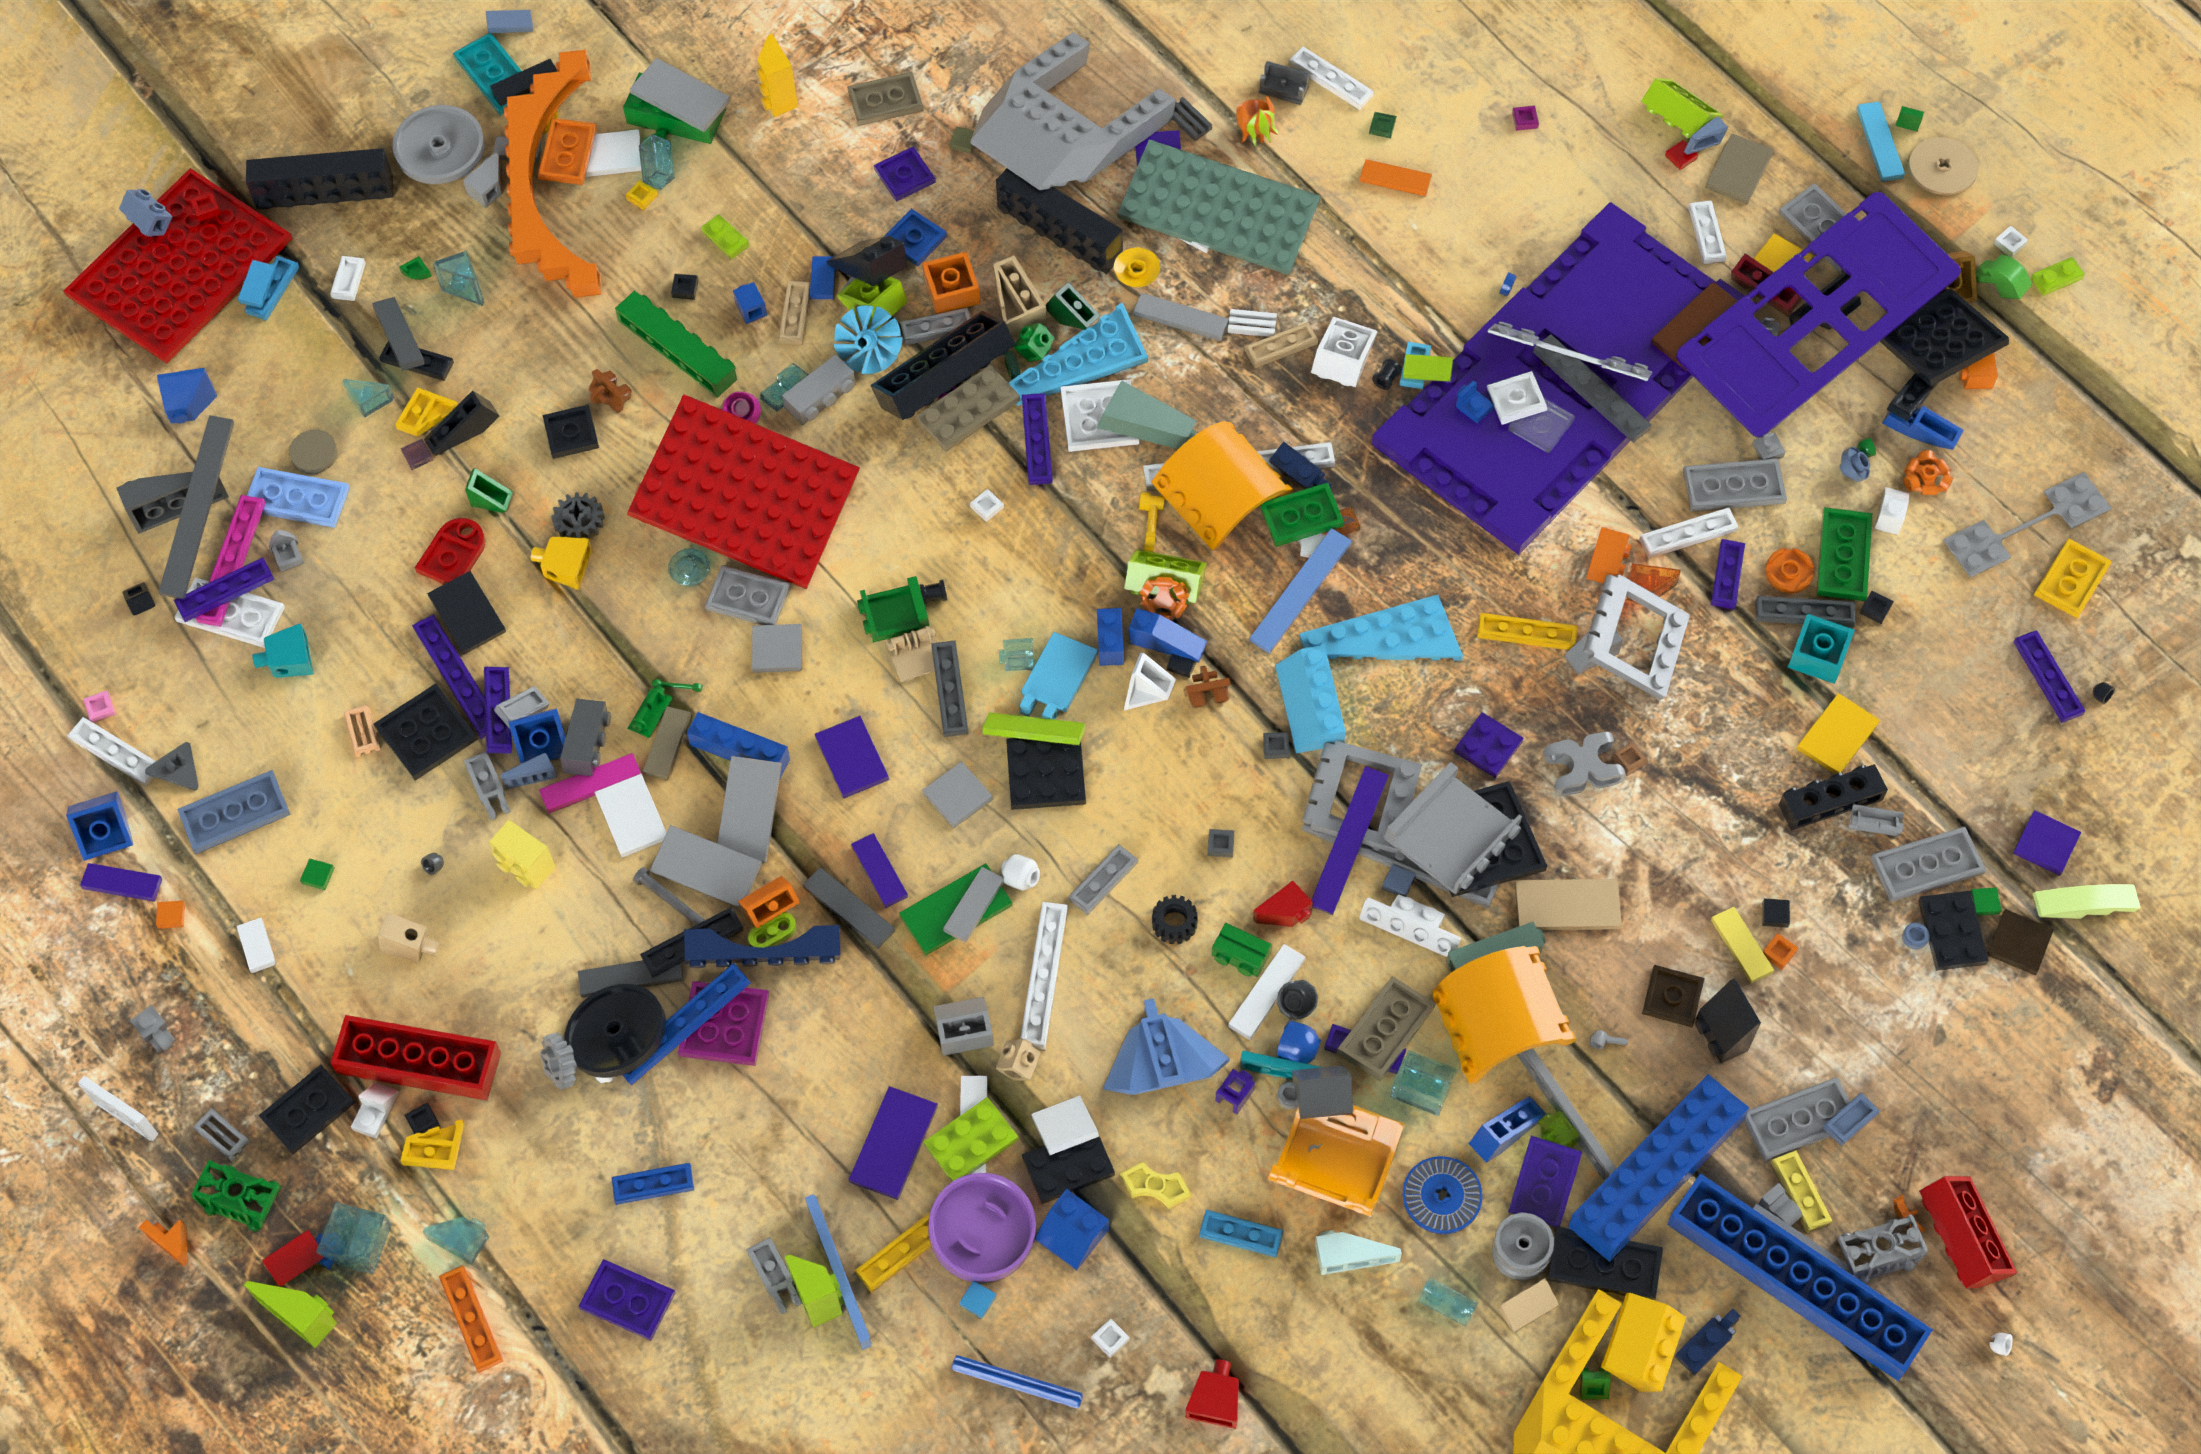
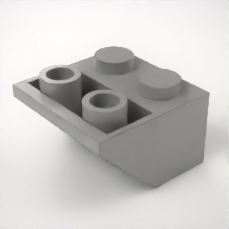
[933,997,994,1056]

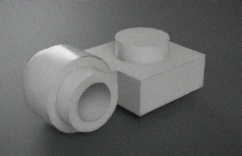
[130,1005,176,1053]

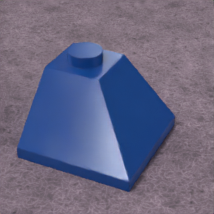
[157,368,217,424]

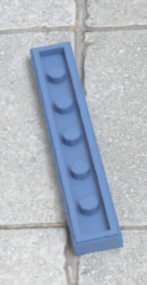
[1250,528,1352,654]
[805,1194,872,1350]

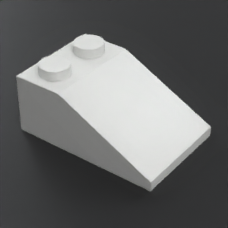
[1311,317,1377,387]

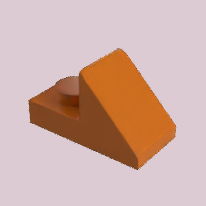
[138,1219,188,1266]

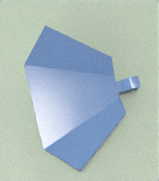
[1103,998,1230,1095]

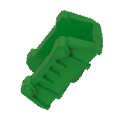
[192,1160,281,1232]

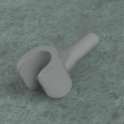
[1590,1030,1628,1049]

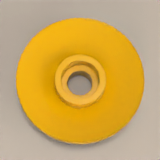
[1114,247,1160,287]

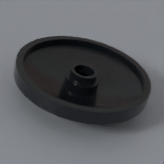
[564,984,666,1078]

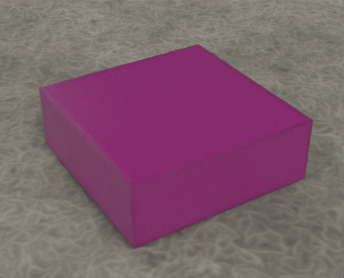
[1512,105,1539,131]

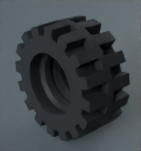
[1152,895,1198,944]

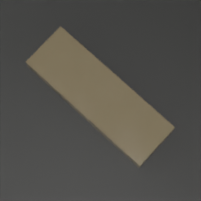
[643,706,691,780]

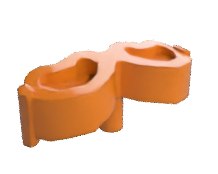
[1893,1195,1926,1233]

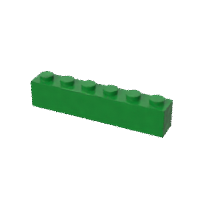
[615,290,737,398]

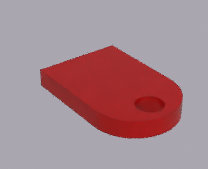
[415,518,486,584]

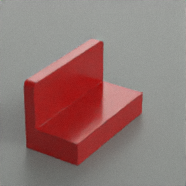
[262,1229,325,1286]

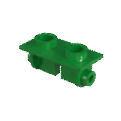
[627,685,673,738]

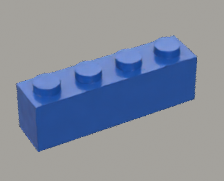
[687,712,790,780]

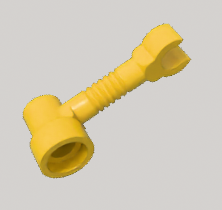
[1139,491,1165,552]

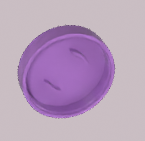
[928,1173,1036,1283]

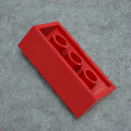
[1919,1176,2018,1288]

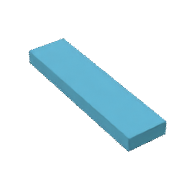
[1856,101,1905,182]

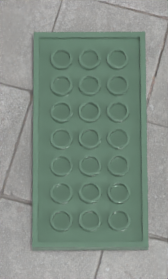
[1117,139,1321,275]

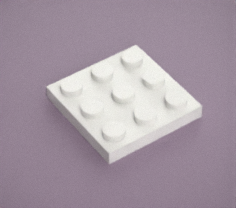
[1061,379,1139,452]

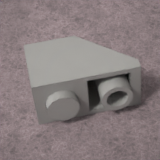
[463,152,503,208]

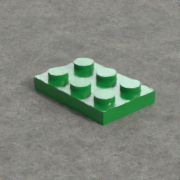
[1260,483,1344,547]

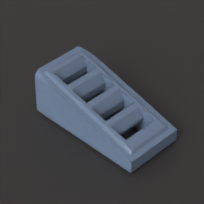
[1684,117,1728,154]
[500,753,557,789]

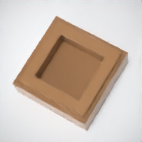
[1612,742,1648,776]

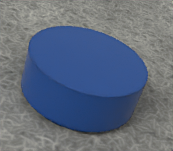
[1499,272,1516,297]

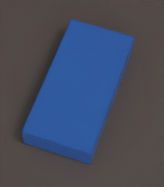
[810,256,836,299]

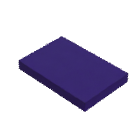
[815,716,889,799]
[1508,1135,1582,1227]
[578,1259,676,1341]

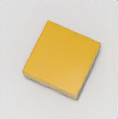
[625,180,658,210]

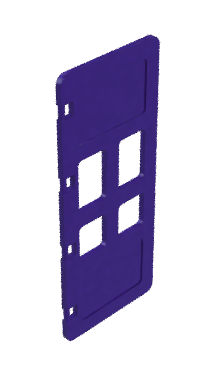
[1676,192,1961,437]

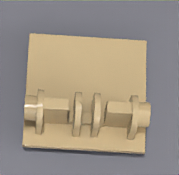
[885,626,937,683]

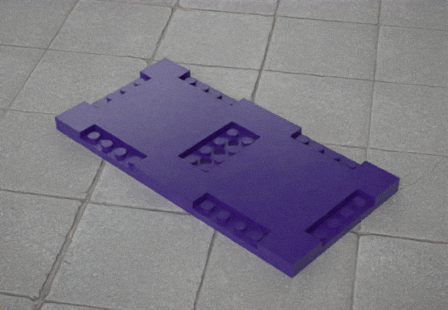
[1371,202,1756,555]

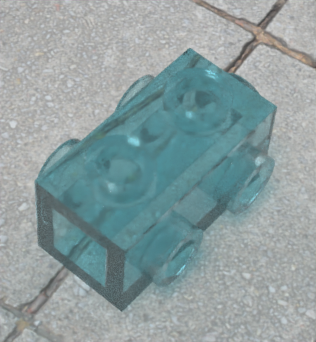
[639,134,675,190]

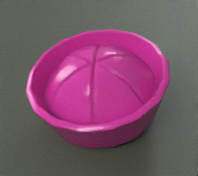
[721,392,761,424]

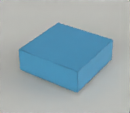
[959,1281,997,1319]

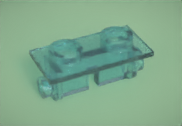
[1418,1278,1478,1327]

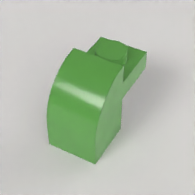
[1976,254,2032,299]

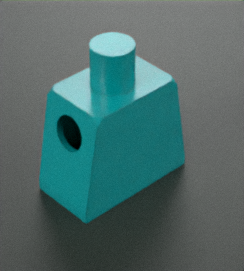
[252,623,314,678]

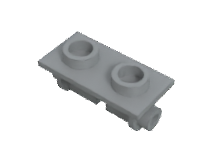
[1848,804,1904,837]

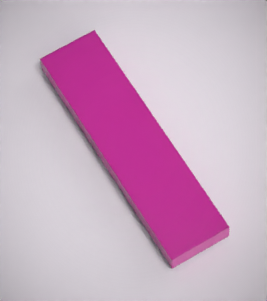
[539,753,641,814]

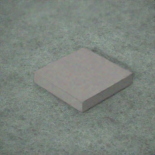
[752,624,802,673]
[922,761,993,829]

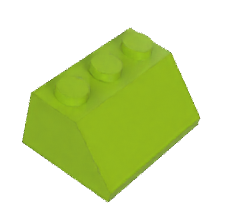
[1641,78,1724,139]
[1124,549,1207,604]
[785,1254,845,1328]

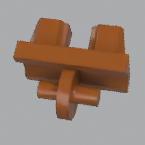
[589,369,632,413]
[1184,666,1231,708]

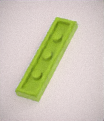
[982,712,1085,745]

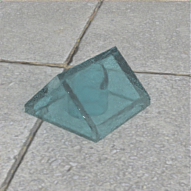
[433,251,484,306]

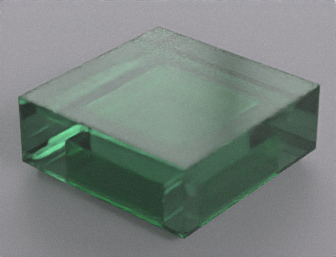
[1369,112,1397,139]
[1004,350,1020,380]

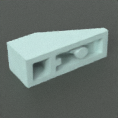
[1315,1230,1402,1275]

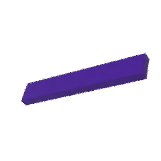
[412,614,486,739]
[1311,766,1389,915]

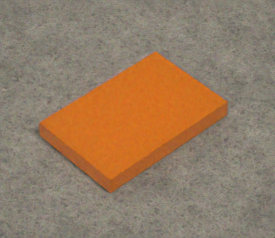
[538,118,597,185]

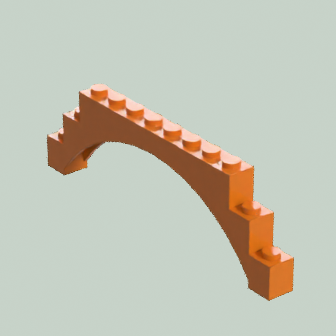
[504,49,602,298]

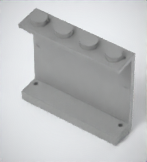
[1384,762,1522,895]

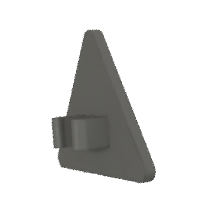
[145,742,199,791]

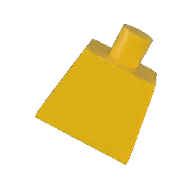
[531,537,593,590]

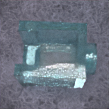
[999,638,1034,671]

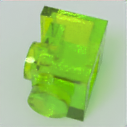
[1538,1111,1579,1148]

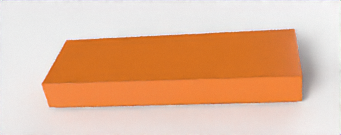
[1360,159,1432,197]

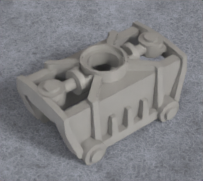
[1837,1214,1928,1284]

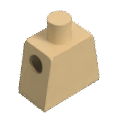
[378,912,440,961]

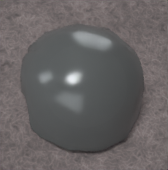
[1277,980,1318,1019]

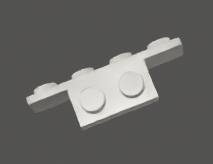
[1359,894,1461,957]

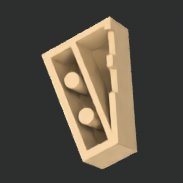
[993,255,1047,337]

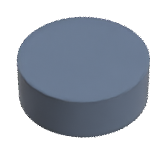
[1902,923,1930,950]

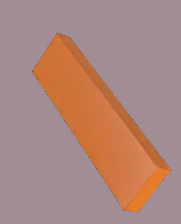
[439,1265,504,1373]

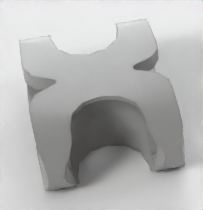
[1543,732,1626,796]

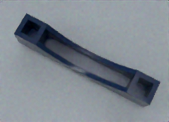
[684,925,841,968]

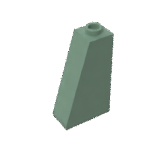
[1097,381,1197,449]
[1446,921,1545,972]

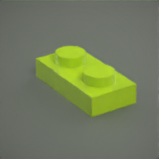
[701,214,749,259]
[2031,257,2085,296]

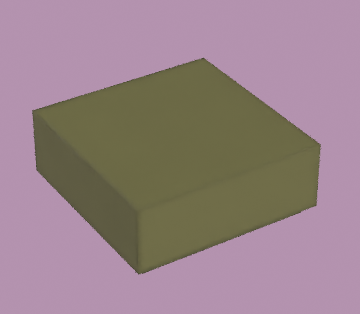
[949,126,974,154]

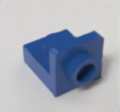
[1456,381,1494,424]

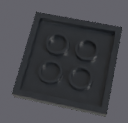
[374,684,478,780]
[1006,738,1086,810]

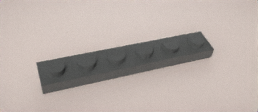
[1533,335,1652,443]

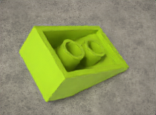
[244,1281,337,1348]

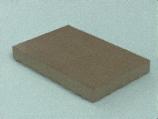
[847,72,924,126]
[1705,134,1774,204]

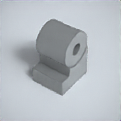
[1758,1183,1802,1226]

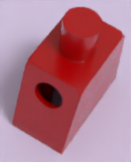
[1185,1359,1239,1429]

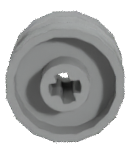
[1491,1213,1554,1281]

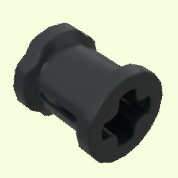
[1372,359,1402,390]
[919,579,947,605]

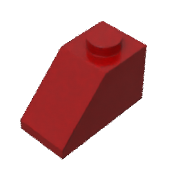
[1253,881,1313,927]

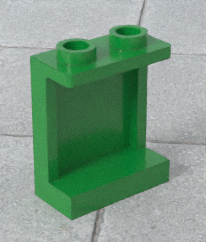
[857,576,929,643]

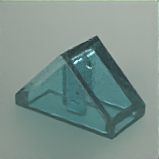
[342,379,394,418]

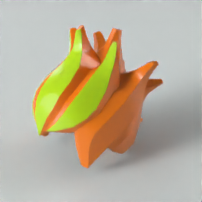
[1236,96,1279,146]

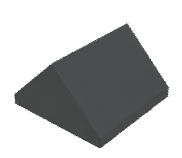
[1292,1065,1353,1119]

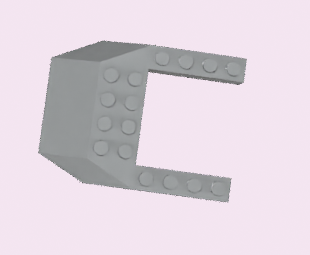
[970,32,1176,190]

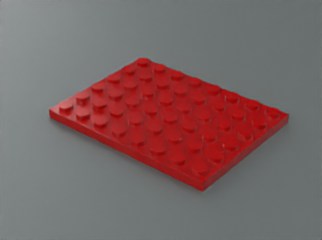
[63,168,293,364]
[627,394,860,589]

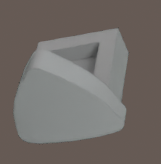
[269,530,304,572]

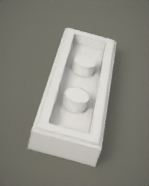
[1688,200,1727,264]

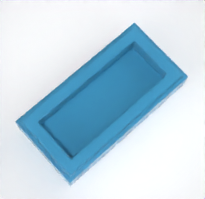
[238,260,276,308]

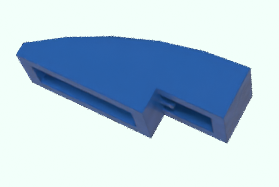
[1882,406,1964,450]

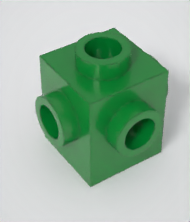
[1013,323,1055,362]

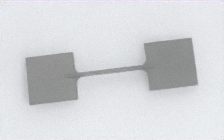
[1488,322,1653,381]
[1943,472,2112,578]

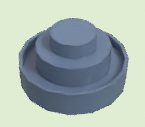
[1840,447,1870,482]

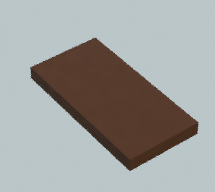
[1651,282,1738,371]

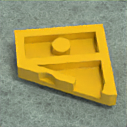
[395,387,458,437]

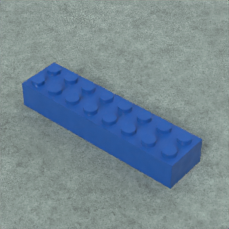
[1568,1074,1749,1262]

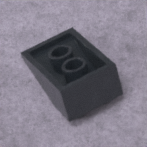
[827,236,907,286]
[1695,978,1761,1063]

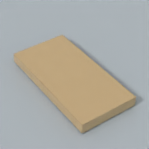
[1515,879,1622,930]

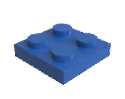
[885,208,947,267]

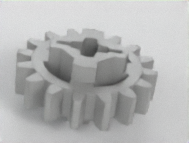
[540,1032,577,1090]

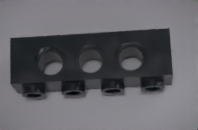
[1779,764,1888,831]

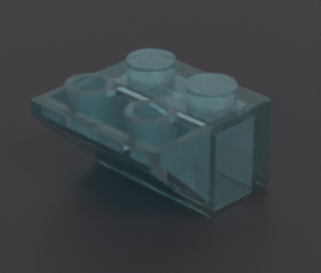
[1390,1050,1458,1116]
[316,1202,392,1274]

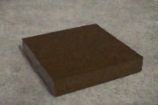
[1987,909,2054,975]
[1642,965,1705,1028]

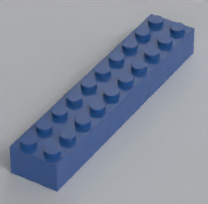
[1667,1173,1933,1381]

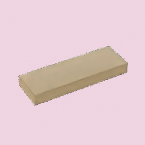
[778,281,811,345]
[1245,322,1318,368]

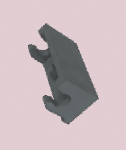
[1259,61,1309,105]

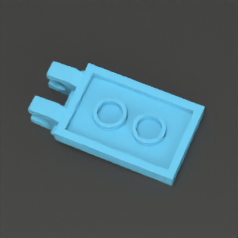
[1020,632,1098,720]

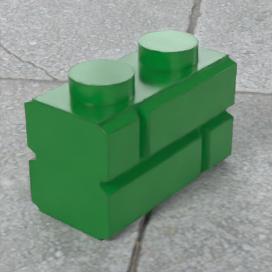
[1212,923,1272,977]

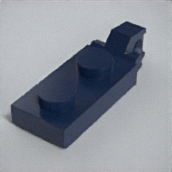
[1269,441,1332,489]
[1674,1309,1741,1376]

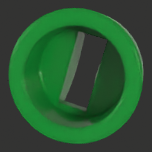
[1857,437,1876,458]

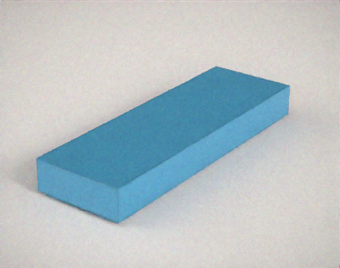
[244,256,299,321]
[1199,1210,1283,1258]

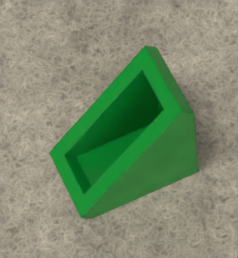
[465,468,513,513]

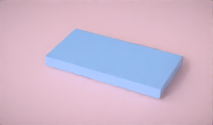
[247,467,350,528]

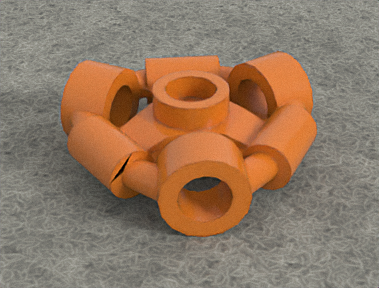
[1903,450,1954,495]
[1139,577,1189,621]

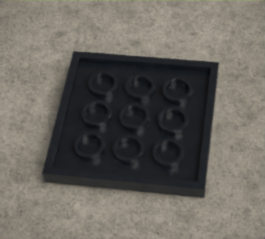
[1880,288,2009,387]
[1449,781,1548,897]

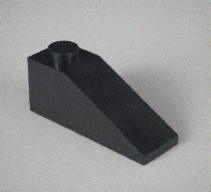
[424,390,500,456]

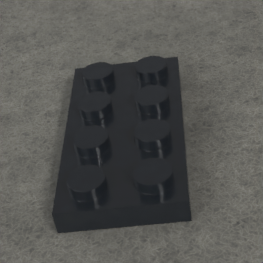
[1548,1226,1663,1300]

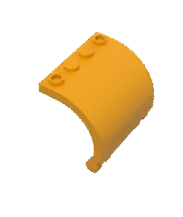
[1151,421,1293,550]
[1432,946,1576,1084]
[1268,1105,1405,1216]

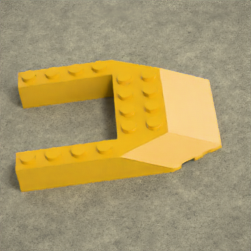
[1513,1289,1743,1454]

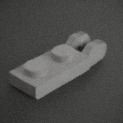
[463,751,511,820]
[746,1237,802,1314]

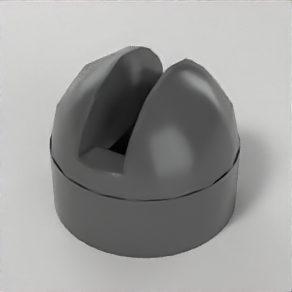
[421,852,444,875]

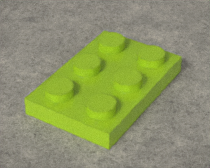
[923,1097,1019,1182]

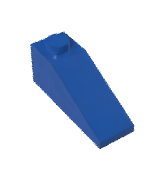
[1129,608,1207,663]
[1468,1096,1547,1163]

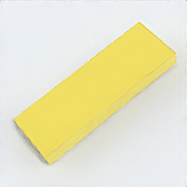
[1711,907,1774,984]
[1771,1150,1832,1233]

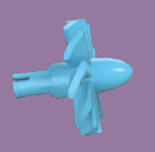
[834,305,902,374]

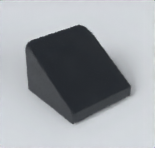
[122,582,155,615]

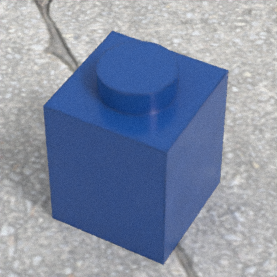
[733,282,767,324]

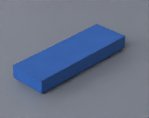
[611,1163,694,1205]

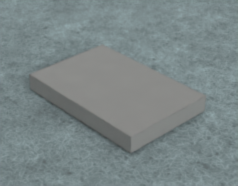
[705,565,791,625]

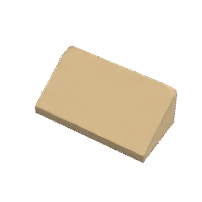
[1499,1279,1559,1333]

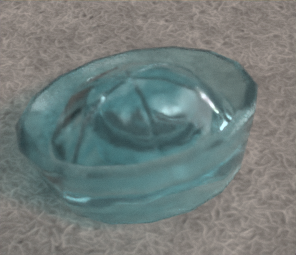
[668,548,710,588]

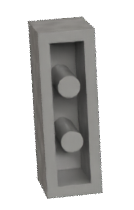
[782,354,856,425]

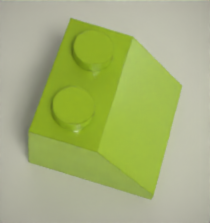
[837,277,907,329]

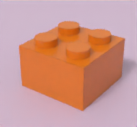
[922,251,980,314]

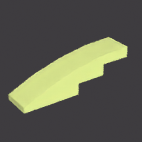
[2033,884,2141,919]

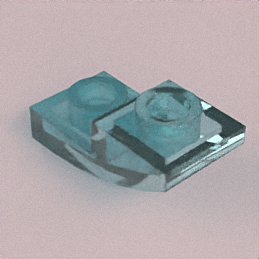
[760,363,809,412]

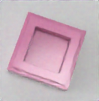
[83,691,116,723]

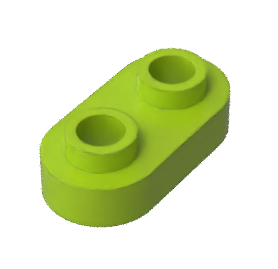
[748,912,796,948]

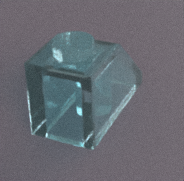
[423,1217,489,1264]

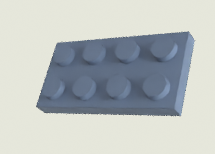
[177,770,291,854]

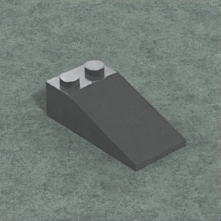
[116,472,229,534]

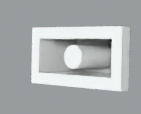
[1875,487,1909,535]

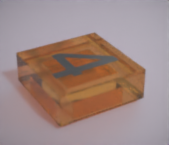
[1334,506,1360,535]

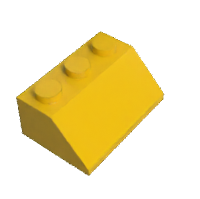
[756,33,798,117]
[1601,1293,1686,1392]

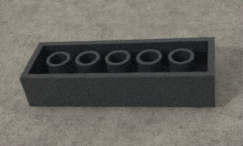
[246,148,393,209]
[996,168,1123,275]
[870,311,1015,420]

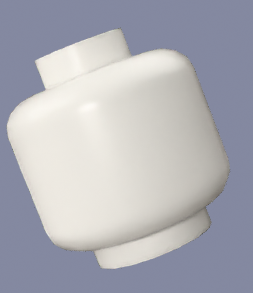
[1001,854,1040,891]

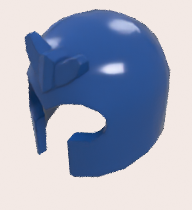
[1277,1020,1321,1064]

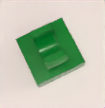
[1580,1368,1611,1399]

